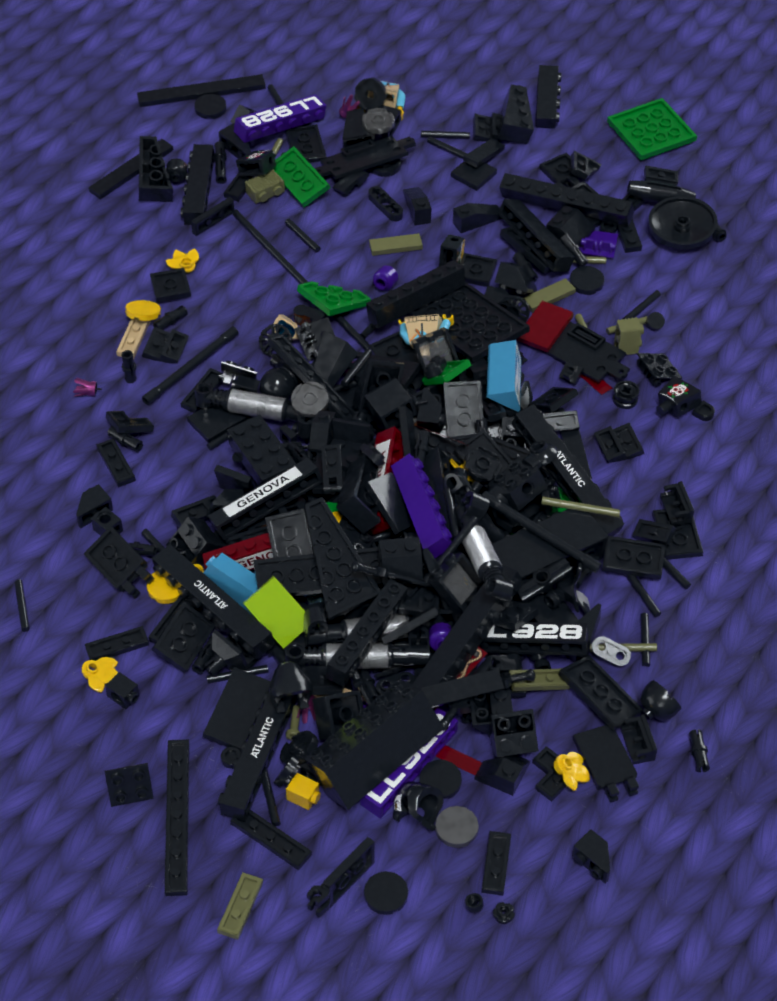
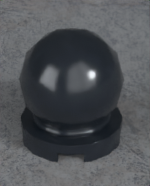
[259,359,305,399]

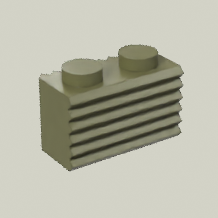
[245,169,285,204]
[614,317,644,355]

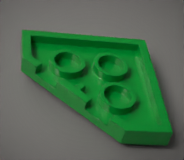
[297,281,371,316]

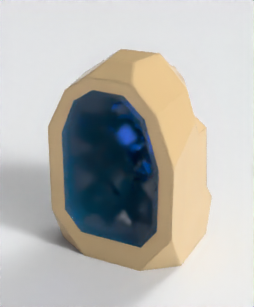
[274,315,298,341]

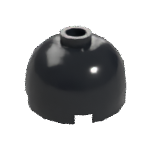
[640,680,682,721]

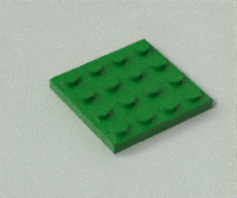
[607,98,697,160]

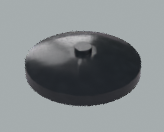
[648,196,718,249]

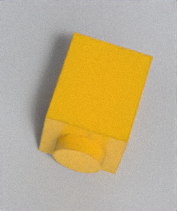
[286,773,321,810]

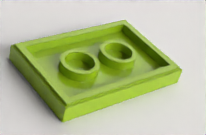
[243,576,305,649]

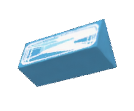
[487,340,521,412]

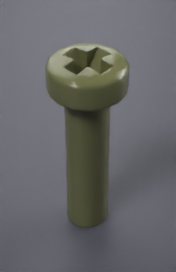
[286,705,301,741]

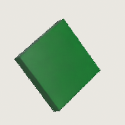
[422,359,472,385]

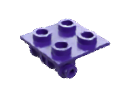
[580,231,618,259]

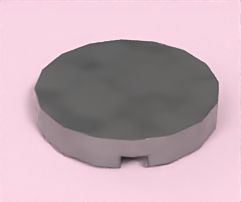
[362,108,394,134]
[291,381,329,417]
[435,806,479,848]

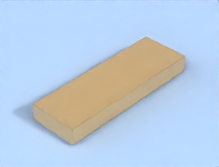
[116,317,151,359]

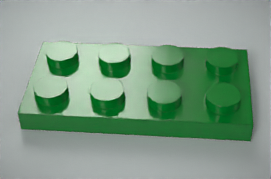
[271,146,331,207]

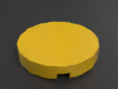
[125,300,161,321]
[147,572,180,604]

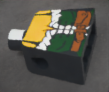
[439,235,465,266]

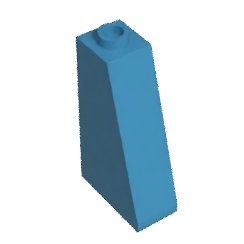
[203,553,257,619]

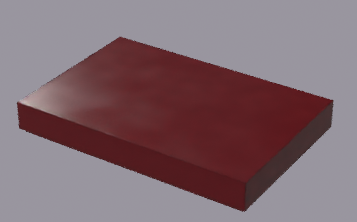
[516,300,574,352]

